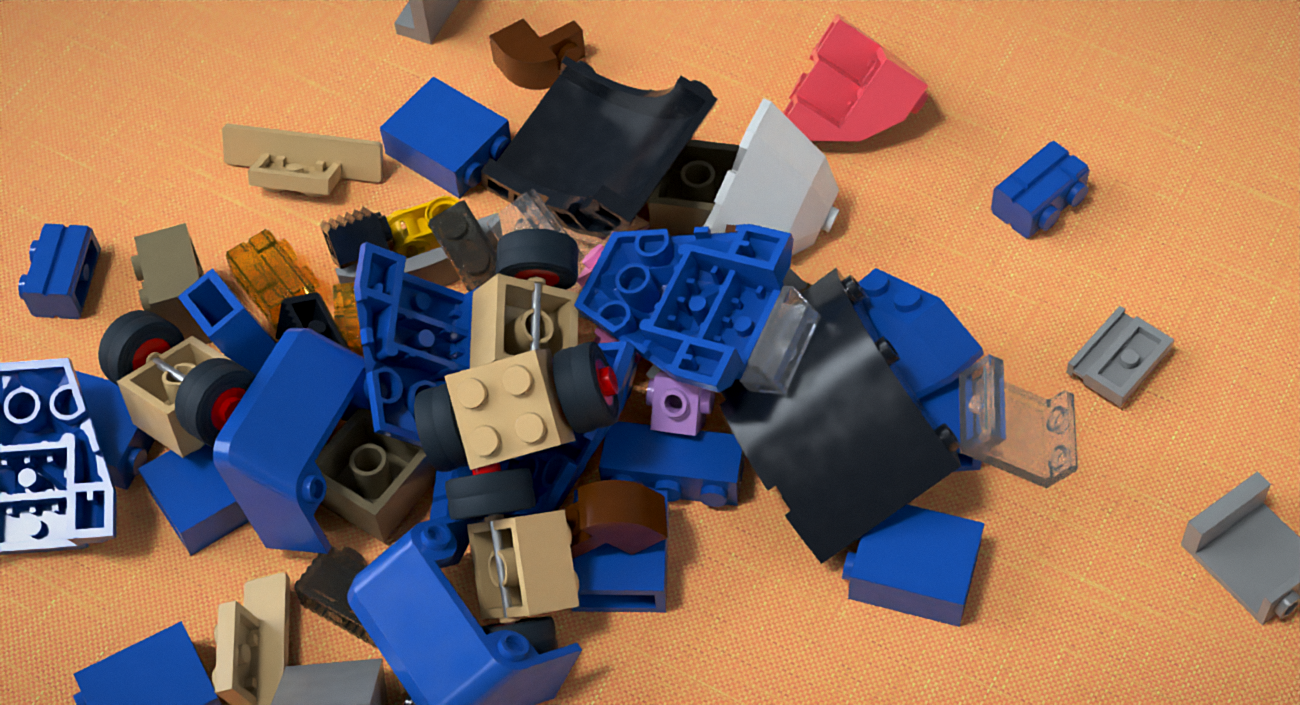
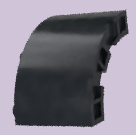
[481,56,718,237]
[717,268,961,564]

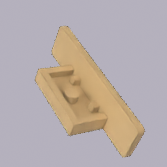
[222,123,383,197]
[212,572,290,705]

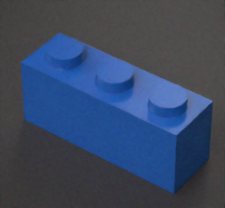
[599,421,745,507]

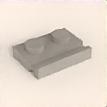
[1066,306,1174,407]

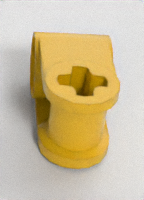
[386,196,467,259]

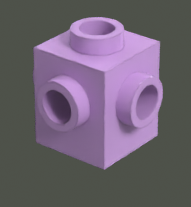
[646,370,715,436]

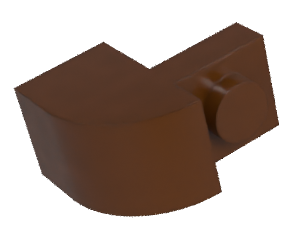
[489,18,586,90]
[561,480,668,559]

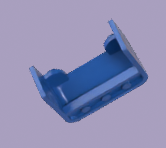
[213,328,371,554]
[347,515,582,705]

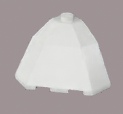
[703,98,840,256]

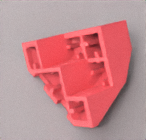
[782,14,928,142]

